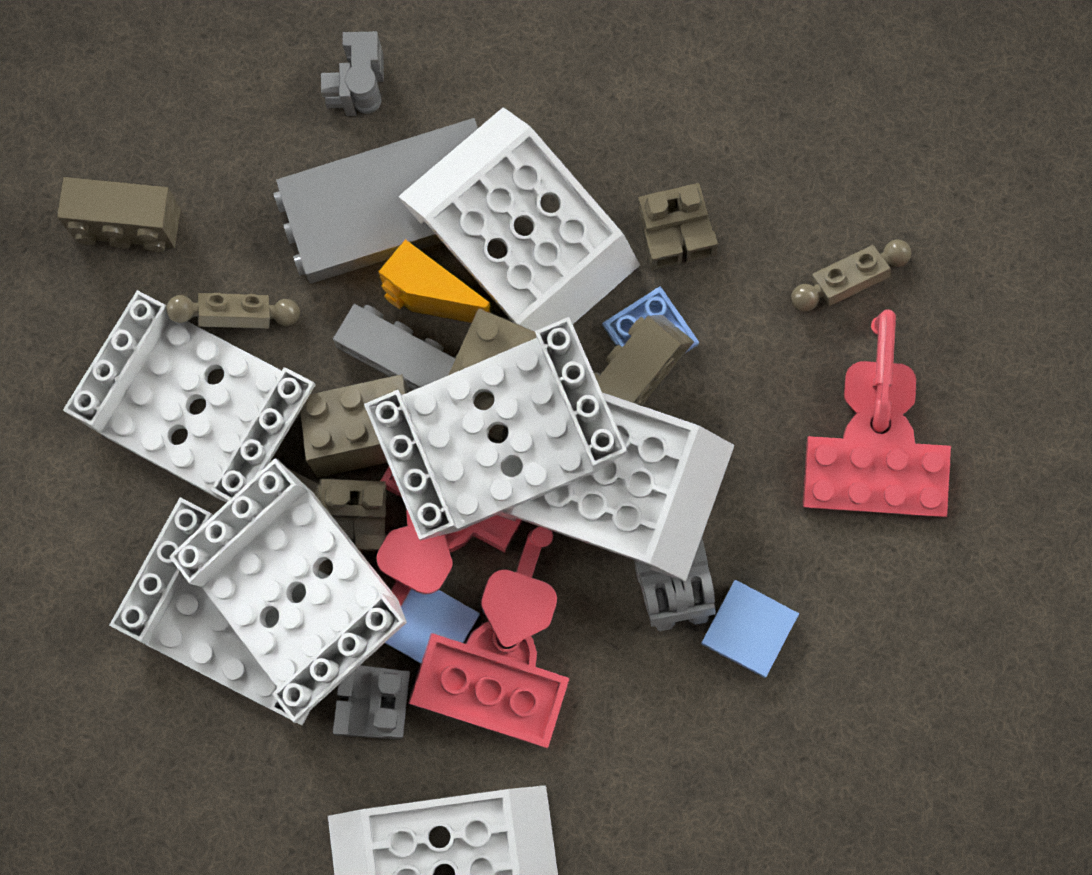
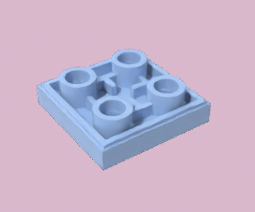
[602,286,699,353]
[701,580,799,678]
[385,589,480,664]

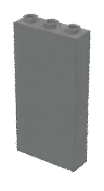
[273,118,478,284]

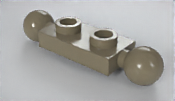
[791,239,911,312]
[166,293,300,329]

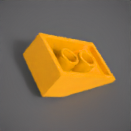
[379,239,491,323]

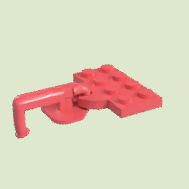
[803,310,951,517]
[376,467,523,606]
[408,526,569,748]

